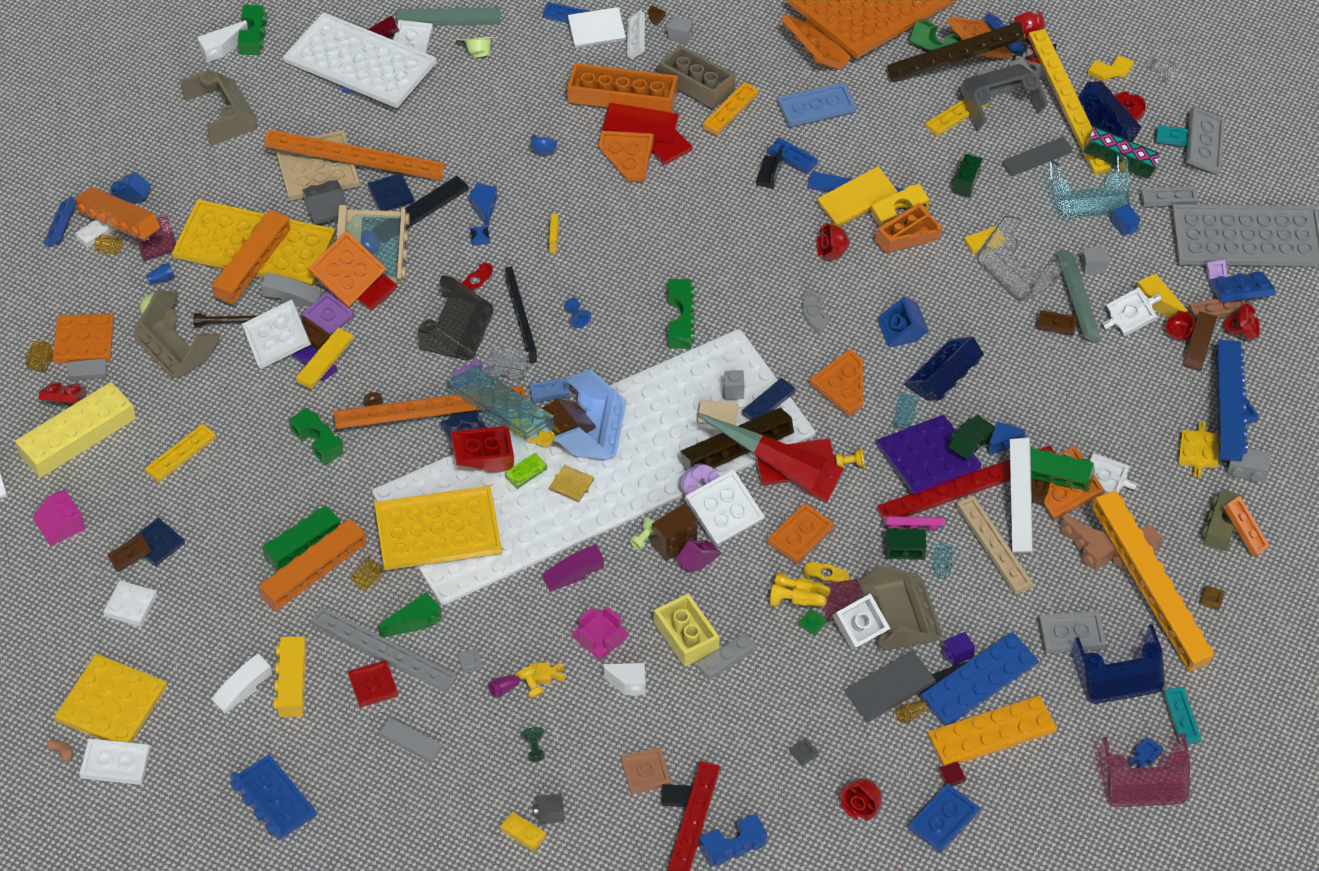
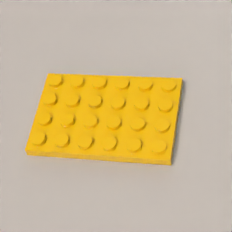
[374,486,502,570]

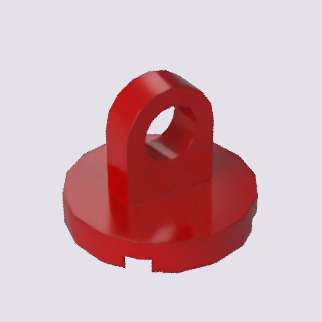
[1224,303,1260,340]

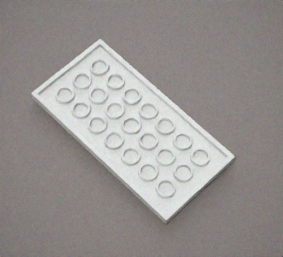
[283,12,437,108]

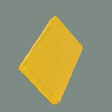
[817,166,898,226]

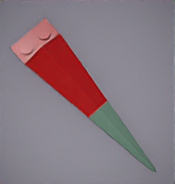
[697,413,844,503]

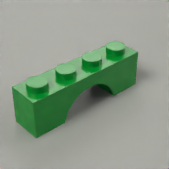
[668,279,695,349]

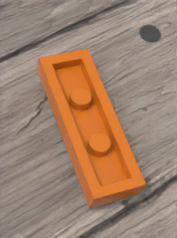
[1223,496,1270,557]

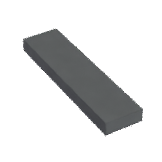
[1002,137,1073,177]

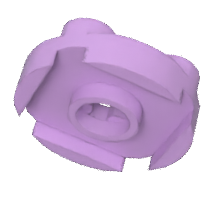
[681,464,719,496]

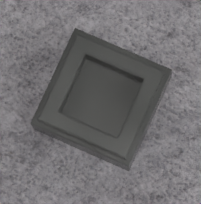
[789,738,819,766]

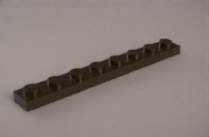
[887,21,1026,83]

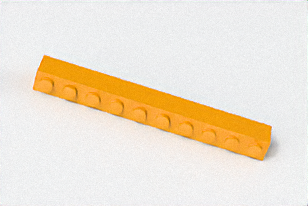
[1091,490,1214,672]

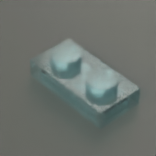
[893,393,919,429]

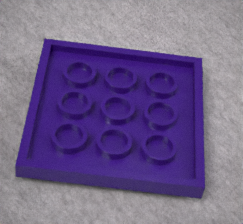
[876,414,981,495]

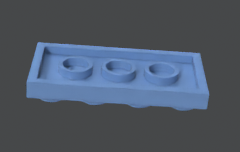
[778,82,856,127]

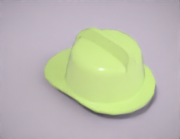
[456,37,495,57]

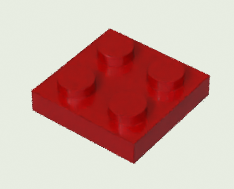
[39,382,86,403]

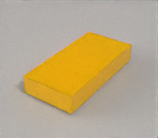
[549,213,559,253]
[964,226,1005,254]

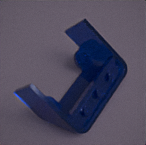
[1071,624,1165,704]

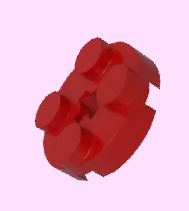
[1110,92,1146,124]

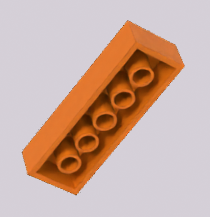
[567,63,678,112]

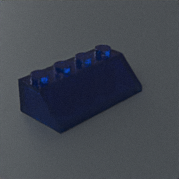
[1078,81,1142,142]
[904,336,984,401]

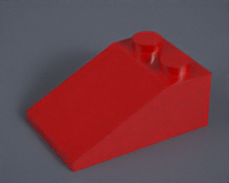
[451,425,514,472]

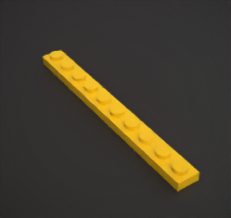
[1028,29,1111,176]

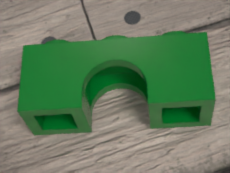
[237,5,268,55]
[909,19,961,51]
[289,407,343,466]

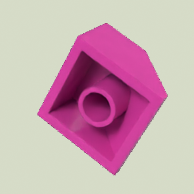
[33,489,86,547]

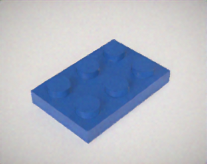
[1210,271,1275,302]
[908,784,980,853]

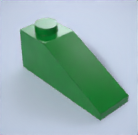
[378,592,442,637]

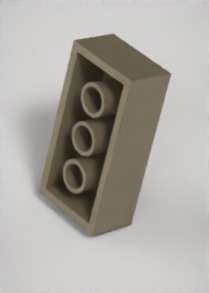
[658,45,736,109]

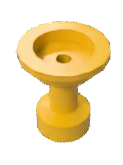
[836,446,865,469]
[515,664,544,699]

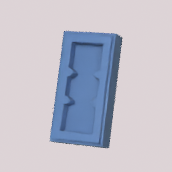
[529,378,570,403]

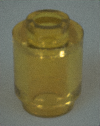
[94,234,123,255]

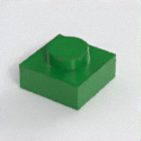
[799,609,827,636]

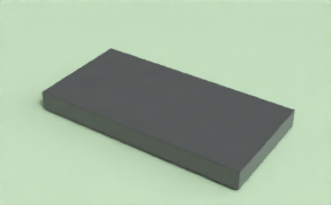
[845,650,936,723]

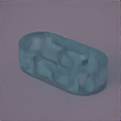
[933,543,953,579]

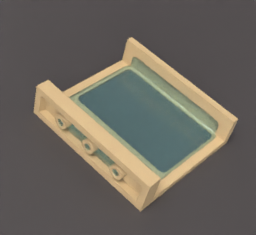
[337,205,410,283]

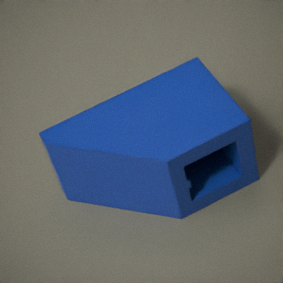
[110,172,151,204]

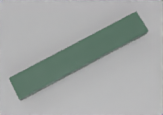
[396,8,500,25]
[1057,249,1101,343]

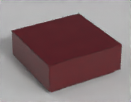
[938,762,966,786]

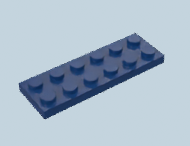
[920,631,1039,726]

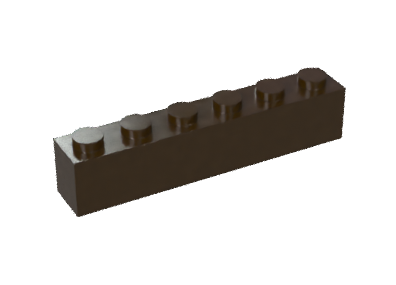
[680,407,794,470]

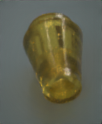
[896,700,927,724]

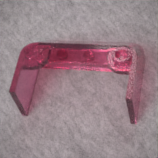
[1099,733,1190,807]

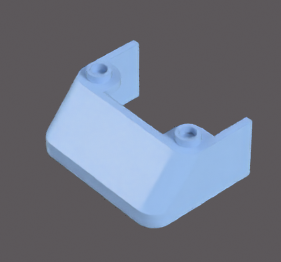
[555,369,625,460]

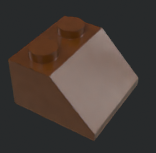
[541,399,596,436]

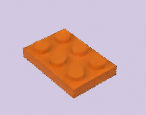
[767,503,835,565]

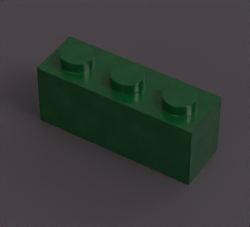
[949,415,995,460]

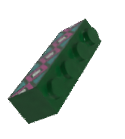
[1083,126,1160,179]

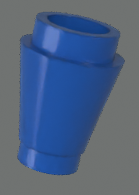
[146,263,175,285]

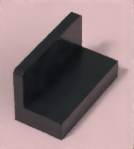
[756,149,783,189]

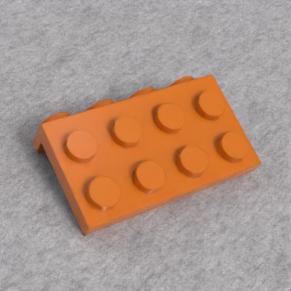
[781,14,851,70]

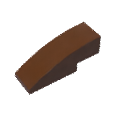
[1183,311,1217,371]

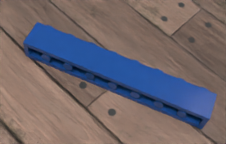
[1215,339,1248,461]

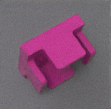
[572,607,629,661]

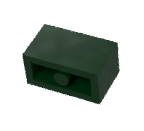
[953,154,983,198]
[885,528,926,560]

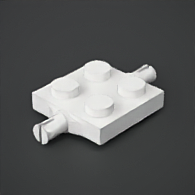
[1102,288,1162,336]
[1090,453,1138,495]

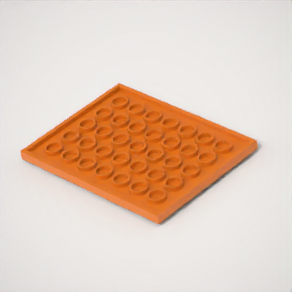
[786,0,955,59]

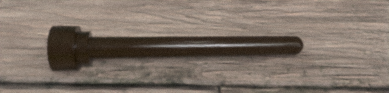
[194,313,259,328]

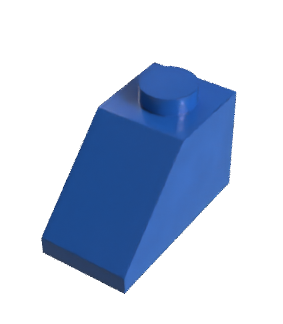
[469,183,497,226]

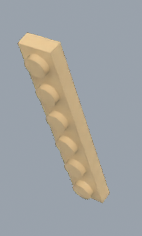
[957,496,1033,595]

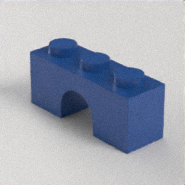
[699,814,767,867]

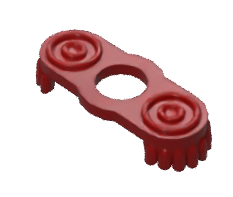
[457,262,493,295]

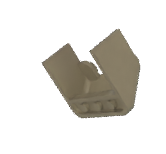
[181,70,258,146]
[134,290,221,377]

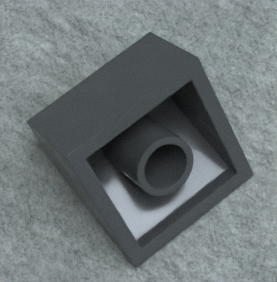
[302,180,348,225]

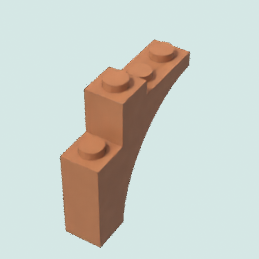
[1061,514,1163,572]

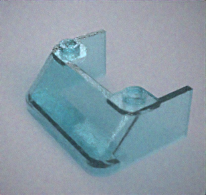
[1050,154,1130,218]

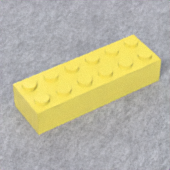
[15,382,136,478]

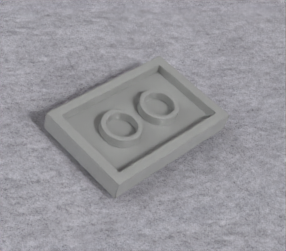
[1039,611,1106,653]

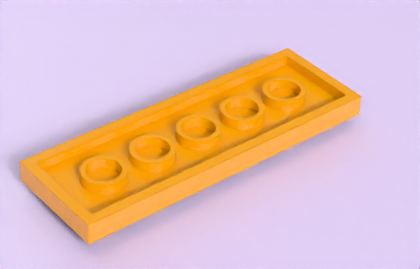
[927,695,1057,766]

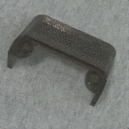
[418,275,494,360]

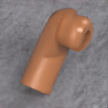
[48,739,73,761]

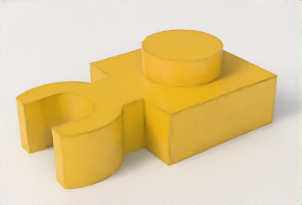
[529,662,565,685]

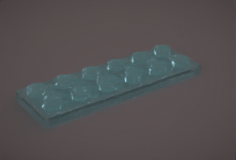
[447,365,554,439]

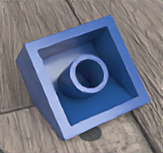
[877,297,929,347]

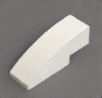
[212,653,272,714]

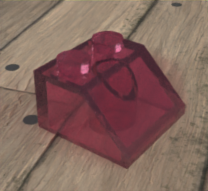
[133,214,176,261]

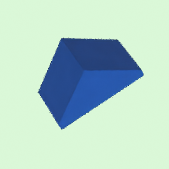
[988,421,1026,456]

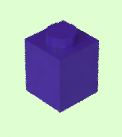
[942,632,975,666]

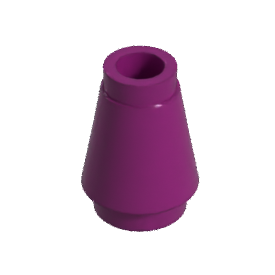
[488,674,519,698]

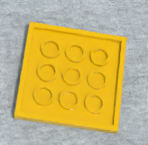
[54,654,168,743]

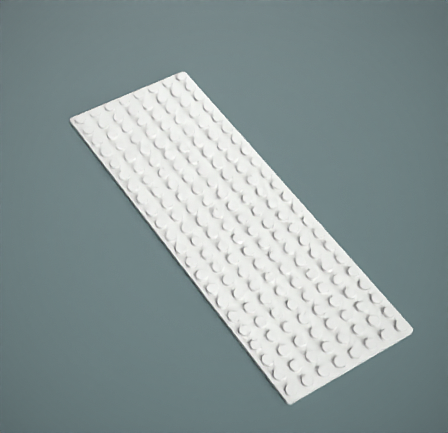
[372,329,816,605]

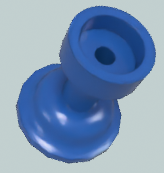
[564,298,591,328]

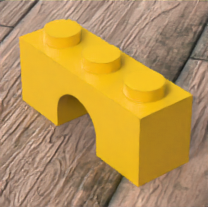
[871,183,930,228]

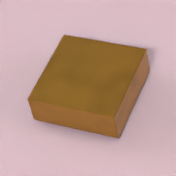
[1200,585,1225,610]

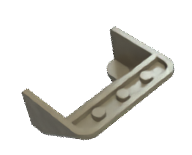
[858,565,942,650]

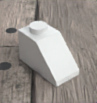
[604,663,645,696]

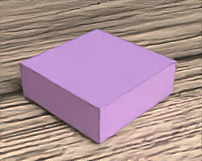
[1206,260,1228,281]

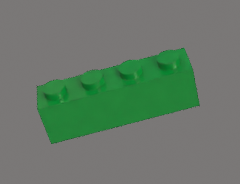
[1030,447,1095,492]
[263,505,341,571]

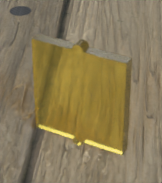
[549,464,594,503]

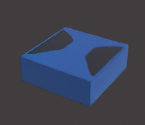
[470,226,490,245]

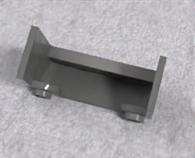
[961,64,1048,131]

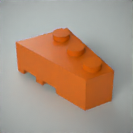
[875,203,943,253]

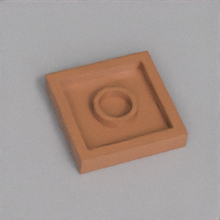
[621,747,671,795]

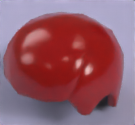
[1165,311,1195,340]

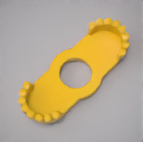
[512,419,555,447]
[803,562,850,587]

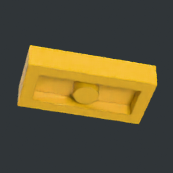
[500,811,547,852]

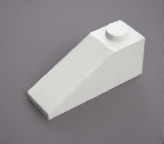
[197,20,248,63]

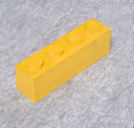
[274,636,306,717]

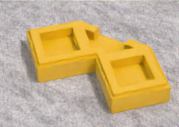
[1087,55,1134,81]

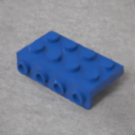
[230,754,317,840]

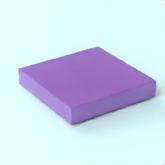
[302,292,355,335]

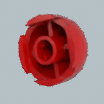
[1010,11,1045,43]
[816,223,850,260]
[840,778,882,821]

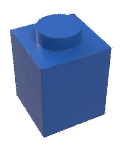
[1111,204,1140,236]

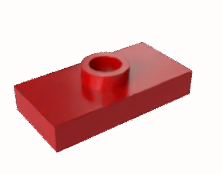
[358,274,398,311]

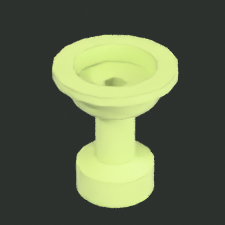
[629,518,654,551]

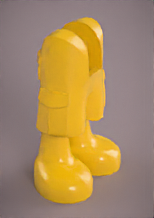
[770,572,831,607]

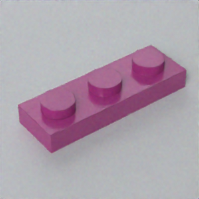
[883,516,945,529]

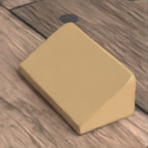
[698,400,738,426]

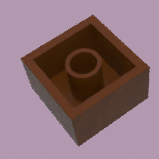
[652,504,698,561]

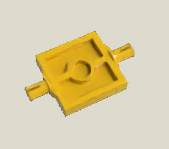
[1179,421,1218,478]

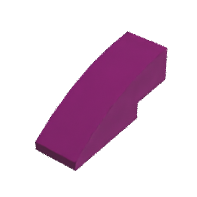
[542,544,604,592]

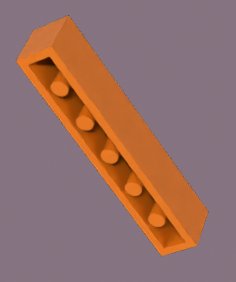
[74,187,160,240]
[212,209,291,305]
[258,519,367,612]

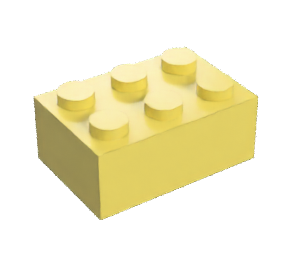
[654,593,720,667]

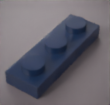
[742,378,795,420]

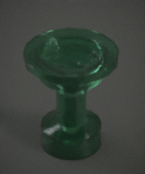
[520,727,545,762]

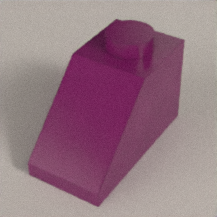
[676,540,722,572]

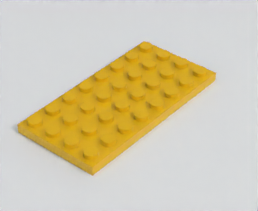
[172,199,336,286]

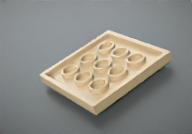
[275,130,360,201]

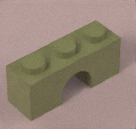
[1202,489,1244,552]

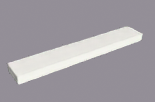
[1010,438,1033,554]

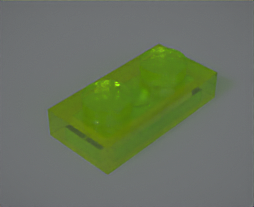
[505,453,547,489]

